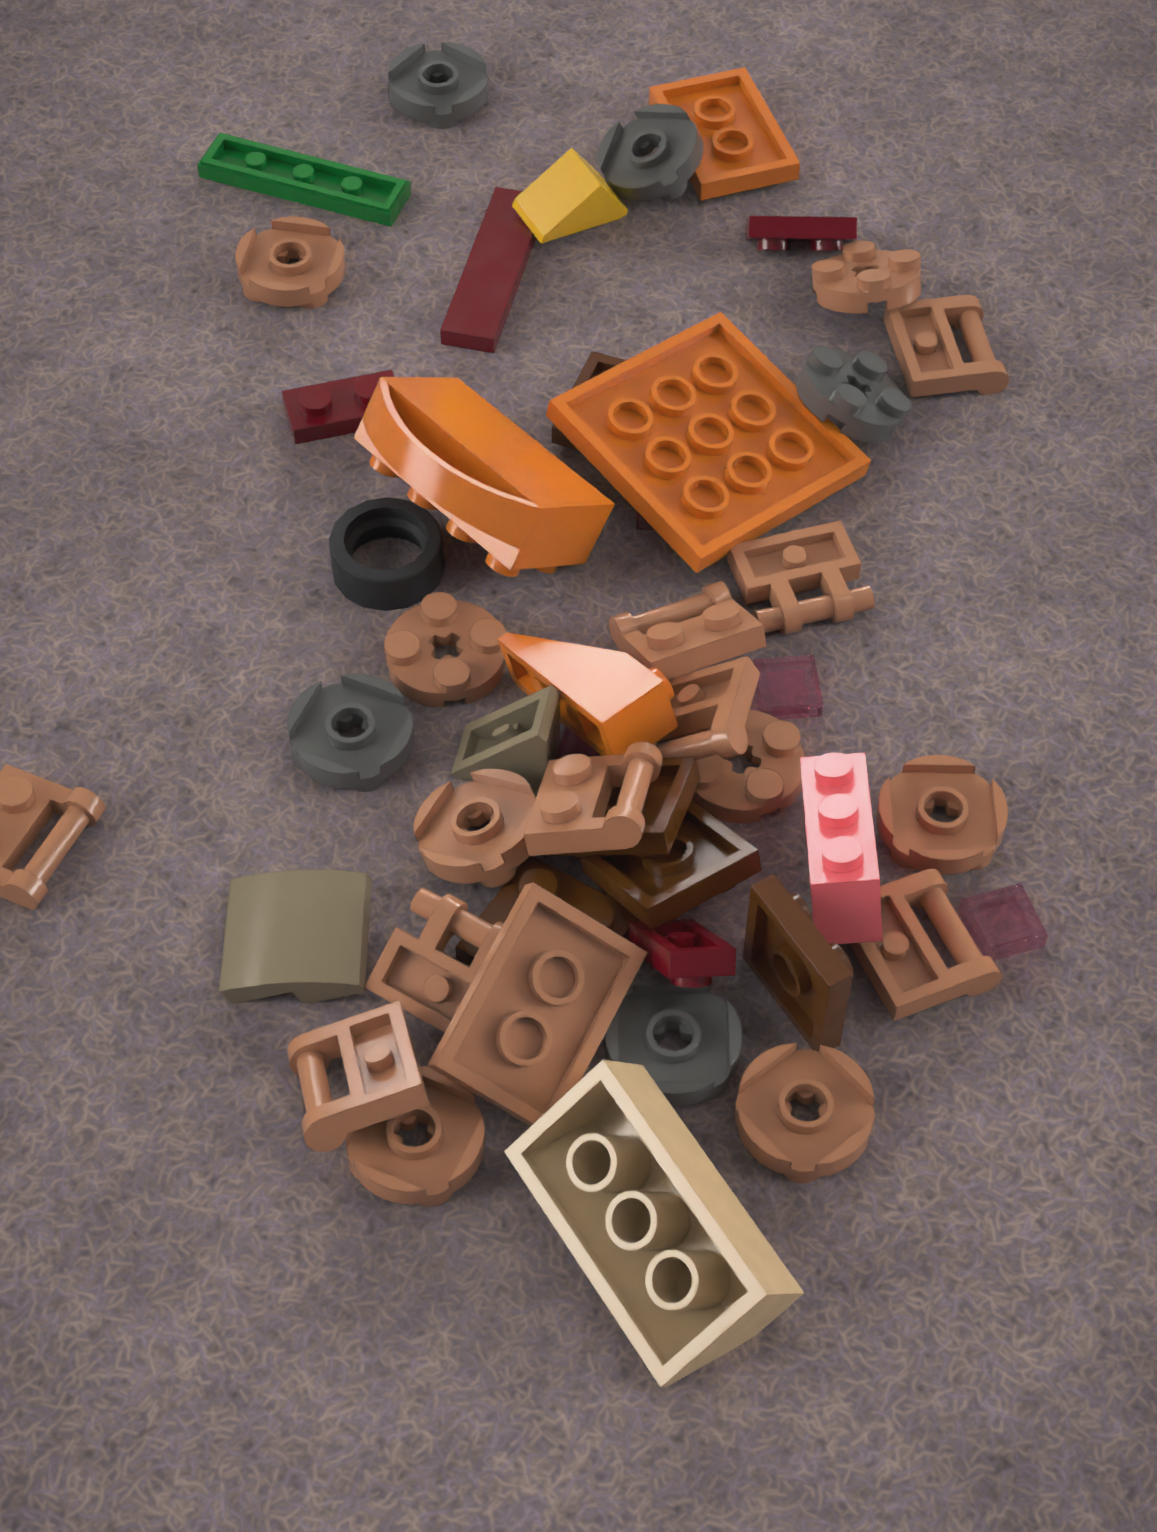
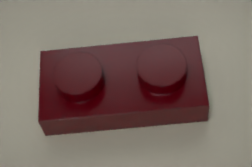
[745,216,858,252]
[282,369,394,445]
[629,919,736,988]

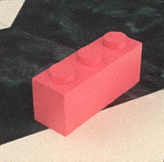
[800,753,883,944]

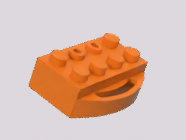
[354,377,615,577]

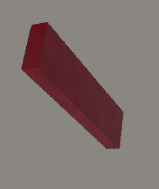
[440,187,536,353]

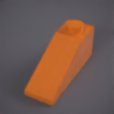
[497,632,678,756]

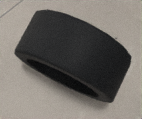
[329,497,444,611]

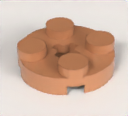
[235,216,346,309]
[812,240,921,314]
[384,592,506,707]
[684,710,805,823]
[876,755,1008,875]
[413,769,536,888]
[734,1043,875,1184]
[345,1066,486,1207]

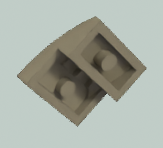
[219,869,372,1003]

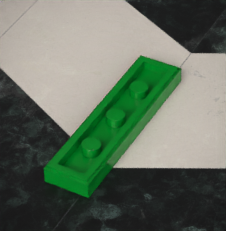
[197,133,411,227]

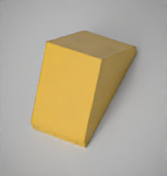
[512,147,628,244]

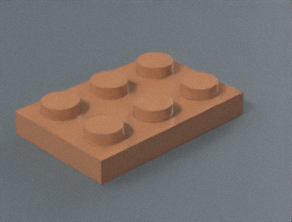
[427,882,648,1127]

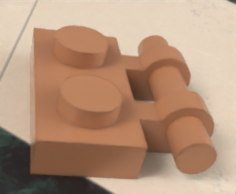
[727,520,875,635]
[364,888,504,1033]

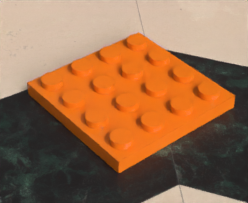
[546,312,871,573]

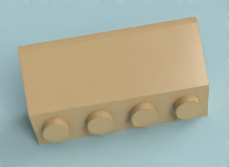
[504,1060,804,1387]

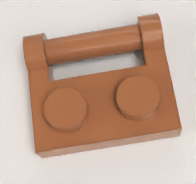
[883,295,1009,398]
[609,581,767,680]
[653,656,760,760]
[523,742,663,856]
[0,764,106,910]
[849,868,1002,1021]
[287,1000,430,1152]

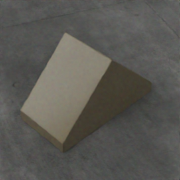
[451,685,560,793]

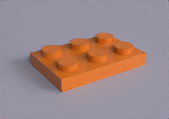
[649,67,800,200]

